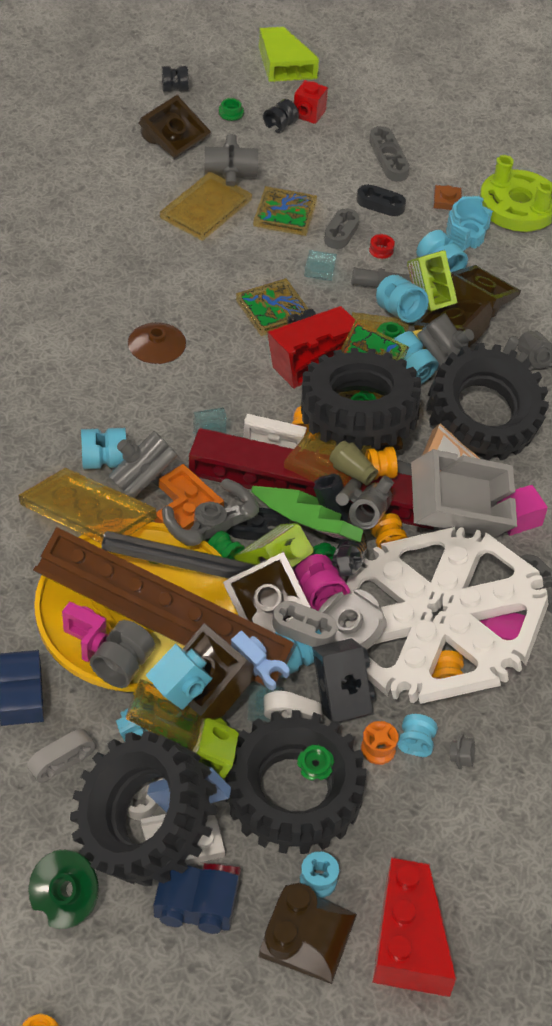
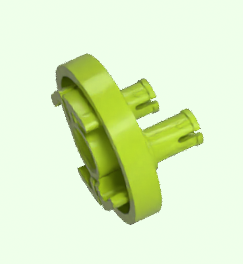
[480,155,552,232]

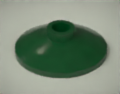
[28,850,99,929]

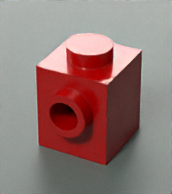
[294,80,328,124]

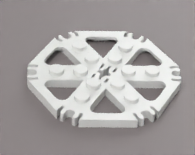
[344,527,549,704]

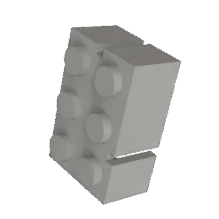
[411,449,517,537]

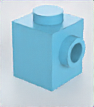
[146,644,213,710]

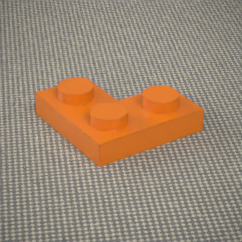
[154,464,224,530]

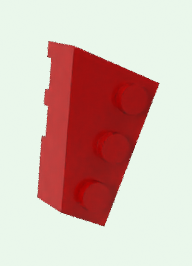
[267,306,364,389]
[372,858,456,997]

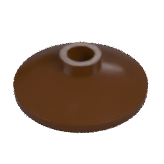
[128,322,186,364]

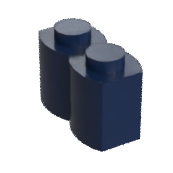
[0,650,44,726]
[153,865,238,934]

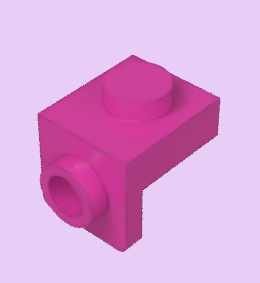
[62,602,108,663]

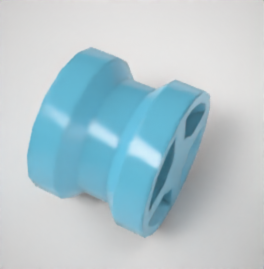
[398,714,438,757]
[300,851,339,898]

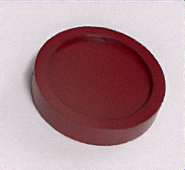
[203,863,241,875]

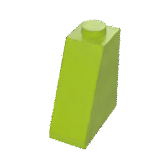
[259,27,319,82]

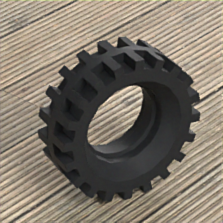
[426,343,549,461]
[301,348,421,451]
[225,710,366,854]
[70,731,217,886]

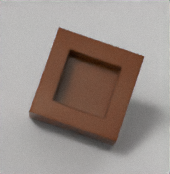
[433,185,462,210]

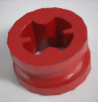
[369,234,395,259]

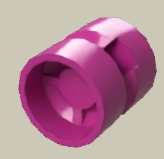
[294,554,350,611]

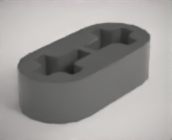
[324,208,360,249]

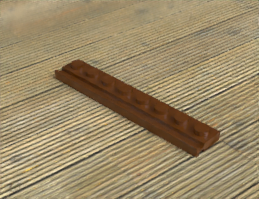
[33,527,297,691]

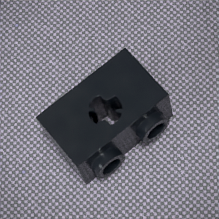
[312,638,375,722]

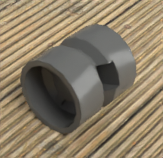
[90,620,155,688]

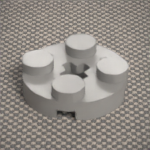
[319,590,387,650]

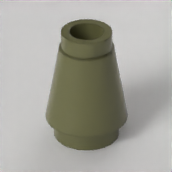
[329,441,378,485]

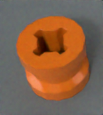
[361,721,399,765]

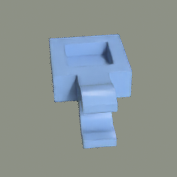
[231,630,290,690]

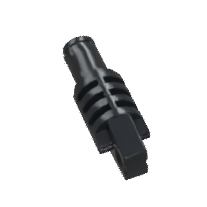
[332,532,367,576]

